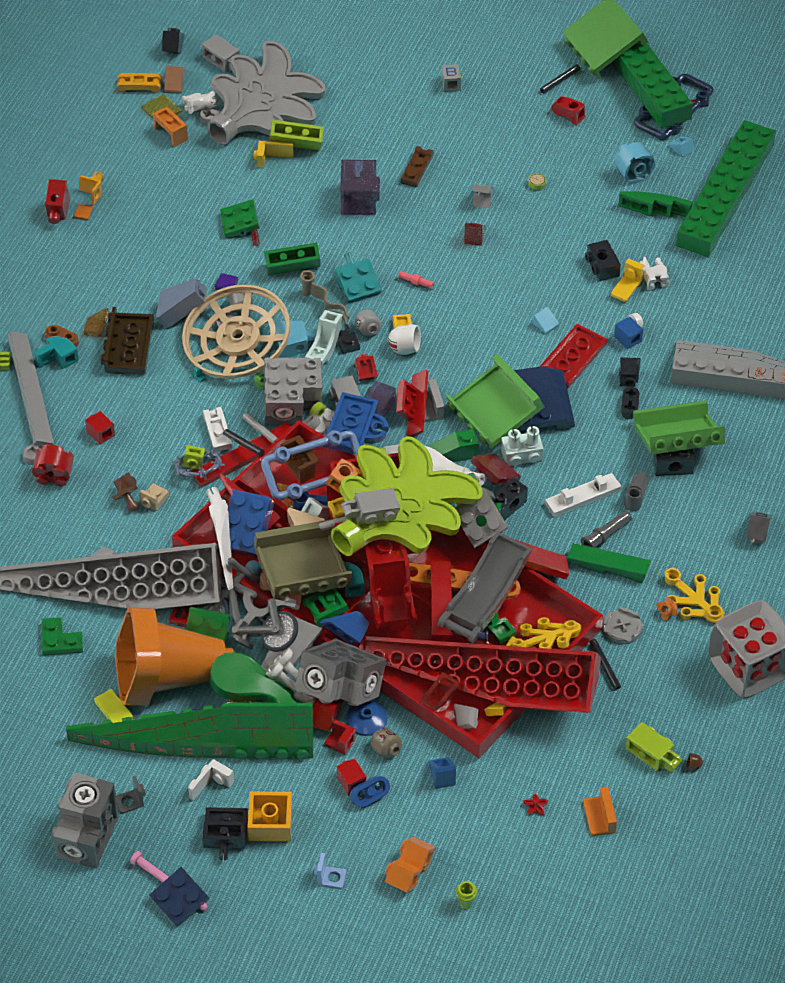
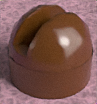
[687,753,703,770]

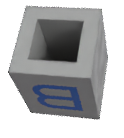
[441,64,461,92]

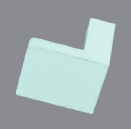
[301,497,329,520]

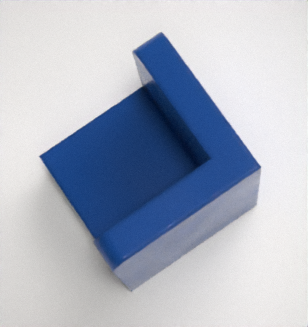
[614,317,643,349]

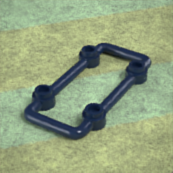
[634,74,714,140]

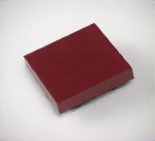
[471,454,521,485]

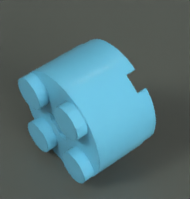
[614,142,656,183]

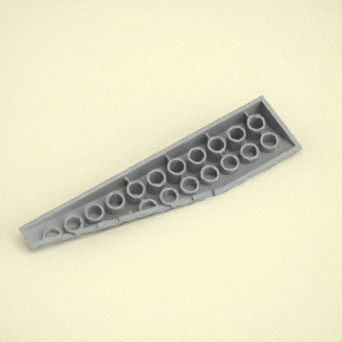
[0,543,222,609]

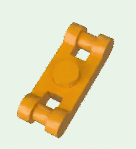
[117,73,162,93]

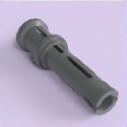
[581,510,632,548]

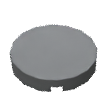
[603,608,643,644]

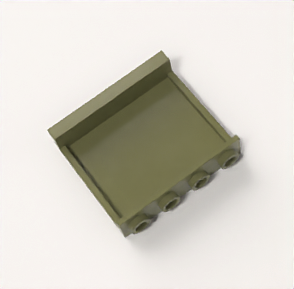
[253,520,352,599]

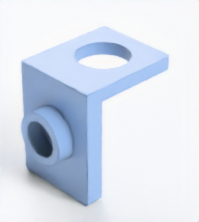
[314,853,346,889]

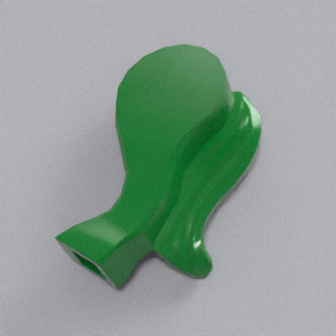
[209,652,296,703]

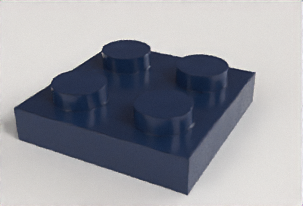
[149,867,210,927]

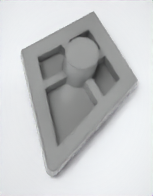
[454,704,478,731]

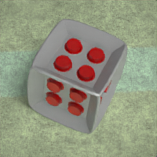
[708,600,785,698]

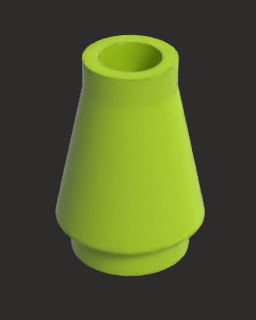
[456,881,477,909]

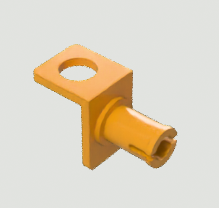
[79,171,104,205]

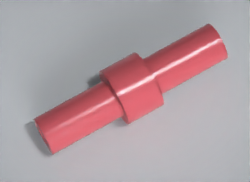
[398,271,434,289]

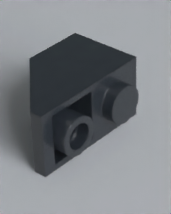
[162,28,184,53]

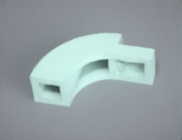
[305,310,342,367]

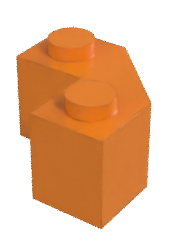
[385,836,436,892]

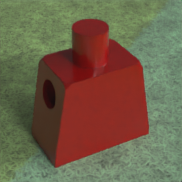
[45,179,70,224]

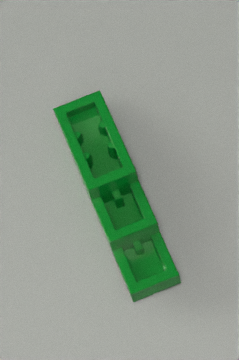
[618,191,693,218]

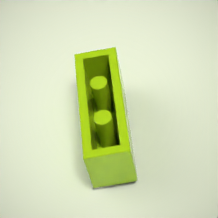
[269,120,324,151]

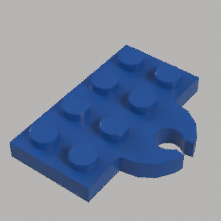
[323,392,389,454]

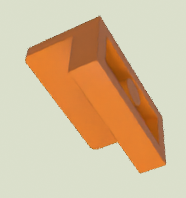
[583,787,617,836]

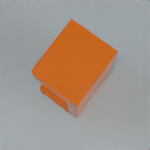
[153,106,188,147]

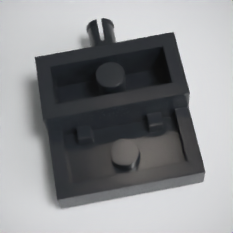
[203,807,248,861]

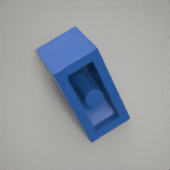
[320,611,370,645]

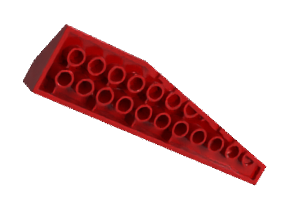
[359,636,601,713]

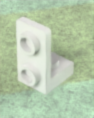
[188,759,234,801]

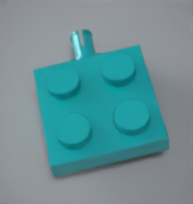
[334,252,382,303]

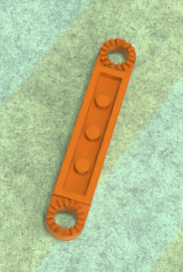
[409,563,520,599]

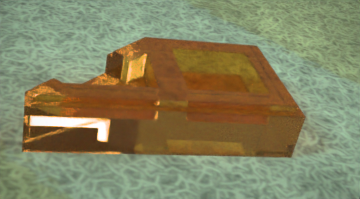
[84,308,109,337]

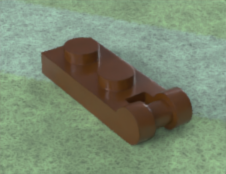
[401,146,434,188]

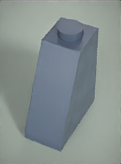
[156,278,207,329]

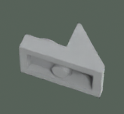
[473,184,494,208]

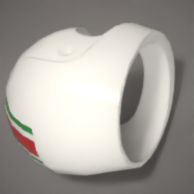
[388,324,421,355]

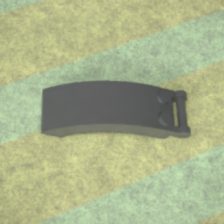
[437,531,532,643]

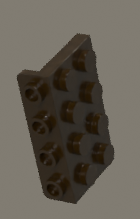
[101,307,154,374]

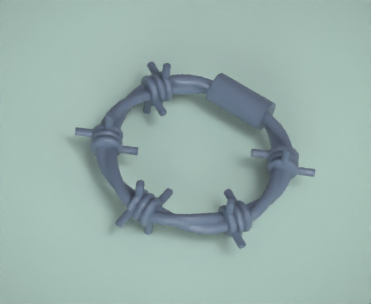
[172,448,225,480]

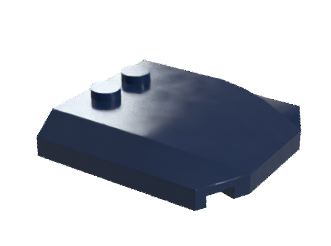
[512,366,575,435]

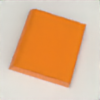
[74,204,93,220]

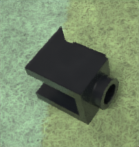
[619,357,641,387]

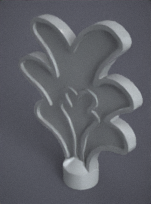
[207,41,326,145]

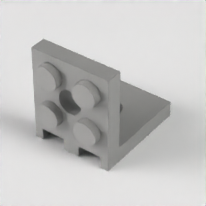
[453,487,509,549]

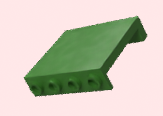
[562,0,648,79]
[445,353,544,449]
[633,400,725,455]

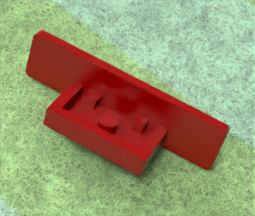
[396,369,429,437]

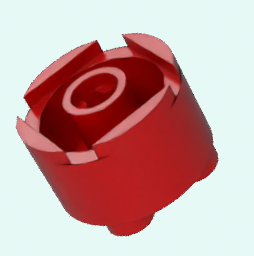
[32,444,74,486]

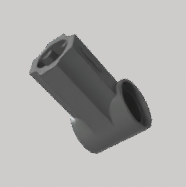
[624,472,650,511]

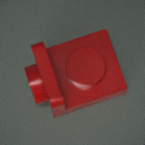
[354,354,378,381]

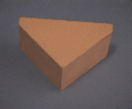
[164,66,186,93]

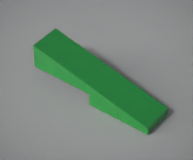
[567,543,651,583]

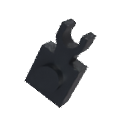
[337,324,360,354]

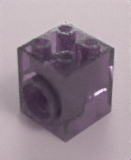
[340,160,380,215]

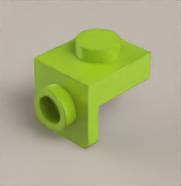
[182,445,205,470]

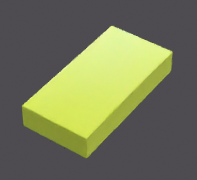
[94,689,133,723]

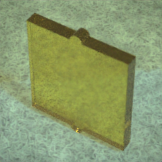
[141,94,182,119]

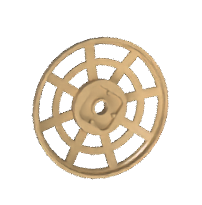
[182,285,291,379]

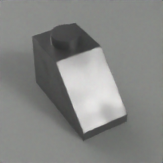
[746,511,772,544]

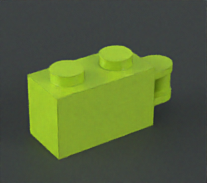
[625,722,682,772]

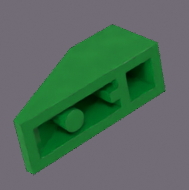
[427,429,478,462]

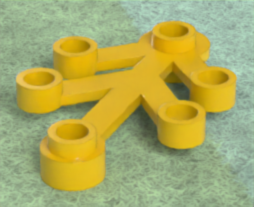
[665,568,724,623]
[510,618,581,649]

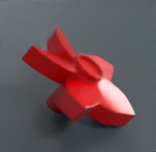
[523,792,548,816]

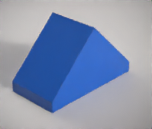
[428,757,456,789]

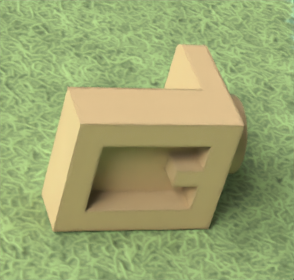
[139,483,169,511]

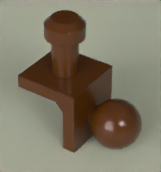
[113,472,139,512]

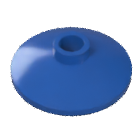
[347,701,387,736]

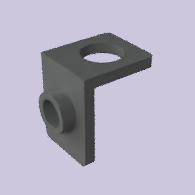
[116,776,146,814]

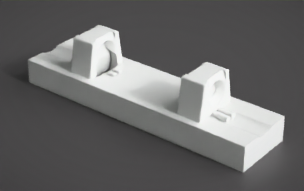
[545,473,621,518]

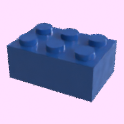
[218,489,274,558]

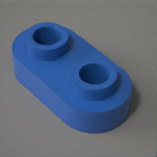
[350,776,390,807]

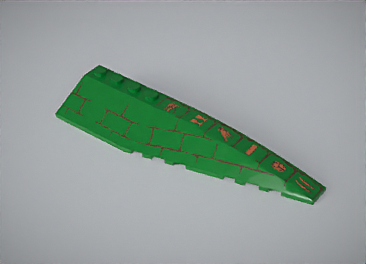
[66,703,314,759]

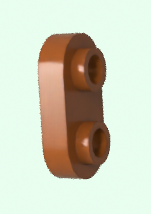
[45,325,79,348]

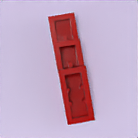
[430,561,452,638]

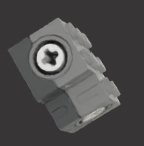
[264,358,322,425]
[295,639,386,706]
[52,773,119,869]

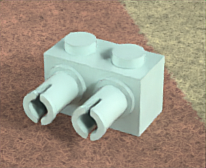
[501,426,544,466]

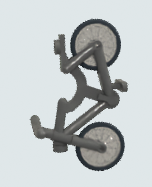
[196,558,300,652]

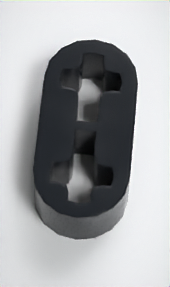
[621,387,640,419]

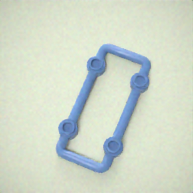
[261,430,360,500]

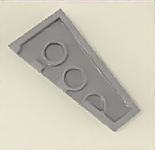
[261,616,324,684]

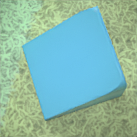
[669,136,695,157]
[533,307,559,334]

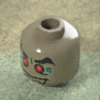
[371,728,402,759]

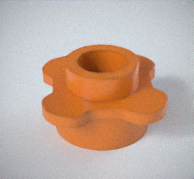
[657,597,678,620]

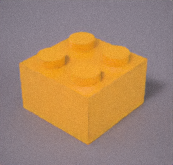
[248,792,292,841]

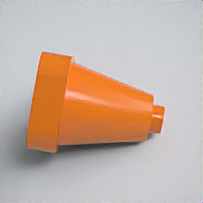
[115,607,234,706]

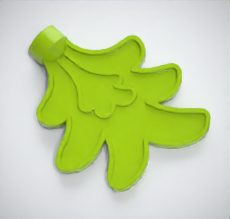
[331,436,483,556]

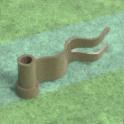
[300,270,350,326]

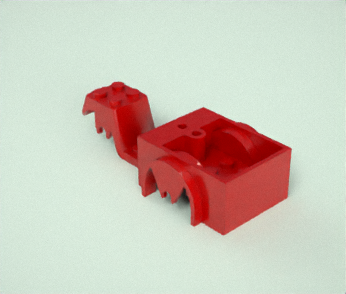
[326,453,418,632]

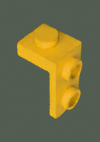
[254,141,294,168]

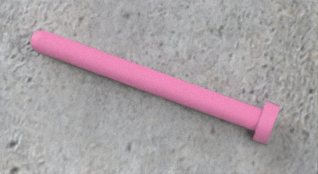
[130,851,208,911]

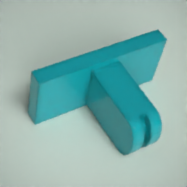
[190,367,206,382]

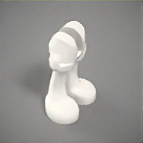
[266,648,316,704]

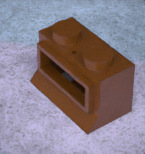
[281,435,319,484]

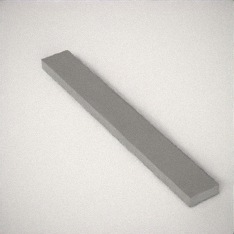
[8,331,54,446]

